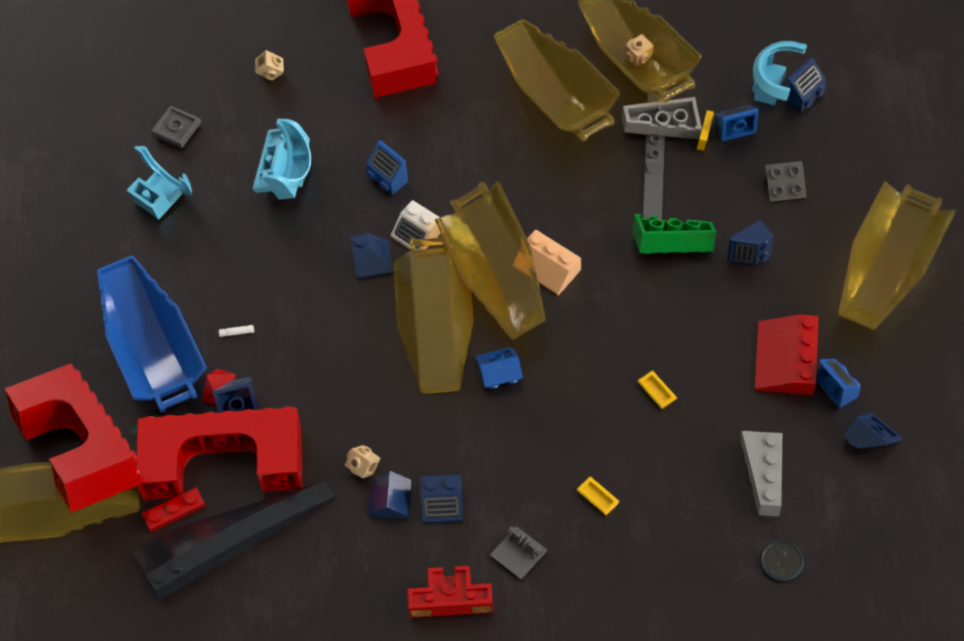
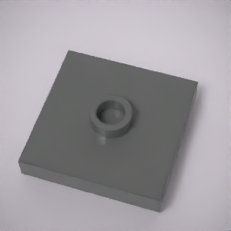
[151,105,201,148]

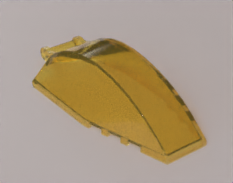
[578,0,701,103]
[494,19,620,141]
[435,181,546,340]
[838,181,956,330]
[393,235,474,394]
[0,462,139,542]

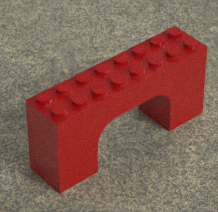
[346,0,439,98]
[5,364,140,513]
[137,406,302,501]

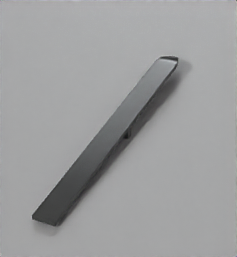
[643,75,667,220]

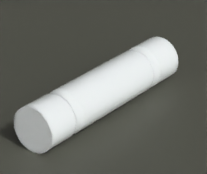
[219,325,254,337]

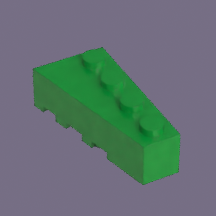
[632,214,716,254]

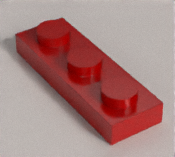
[142,487,206,533]

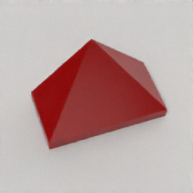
[202,369,236,407]

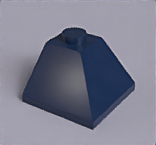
[350,233,394,280]
[213,376,258,413]
[843,413,902,448]

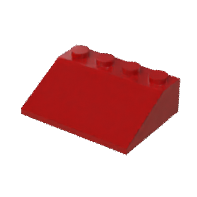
[754,315,819,395]

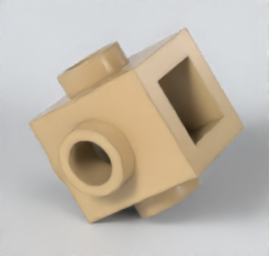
[624,34,654,66]
[255,50,284,81]
[344,445,380,478]

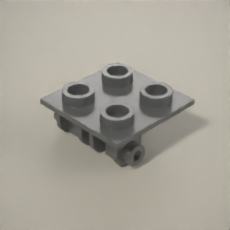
[765,161,807,202]
[490,526,547,579]

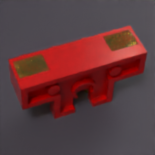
[408,566,493,618]

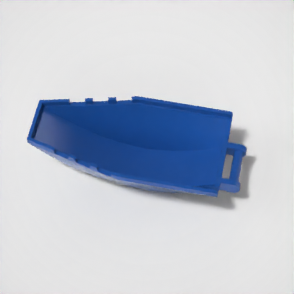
[97,255,207,413]

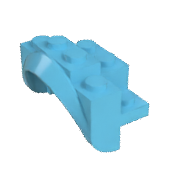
[253,119,311,199]

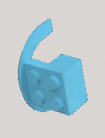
[752,41,807,105]
[127,146,192,219]

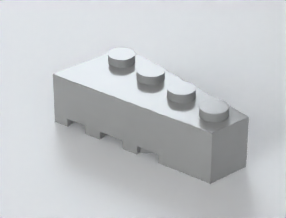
[621,97,702,139]
[740,431,782,516]

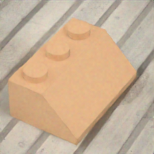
[513,230,581,295]

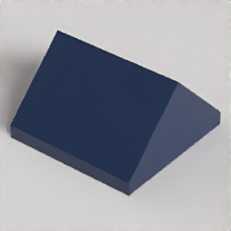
[368,471,412,518]

